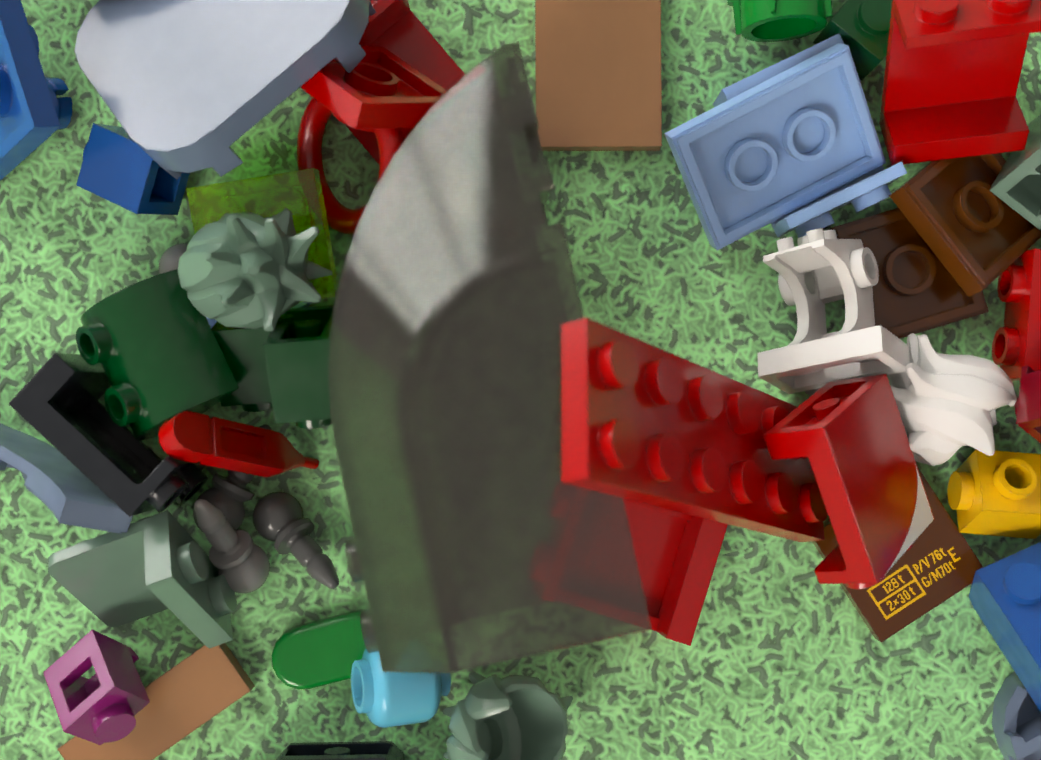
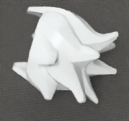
[887,333,1017,466]

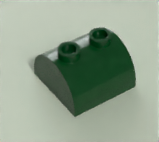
[76,269,239,441]

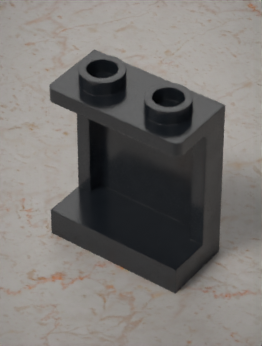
[9,353,208,517]

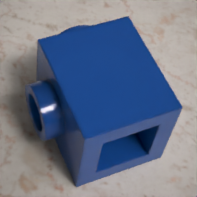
[76,123,190,215]

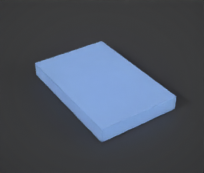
[664,43,886,251]

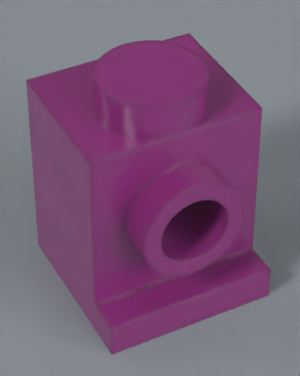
[43,630,150,745]

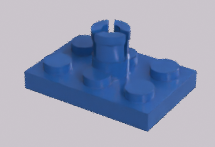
[0,0,72,181]

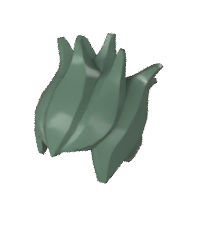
[178,208,332,331]
[443,671,573,760]

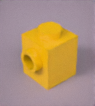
[947,450,1041,539]

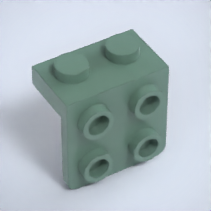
[48,510,237,649]

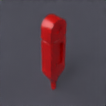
[158,411,319,477]

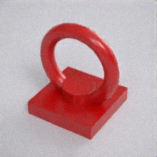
[297,45,464,235]

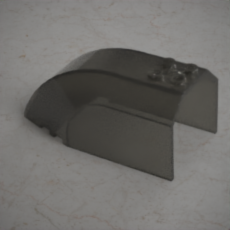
[328,42,651,673]

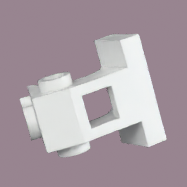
[757,228,910,394]

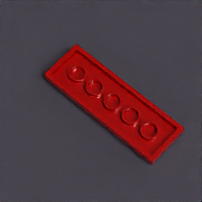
[561,318,828,542]

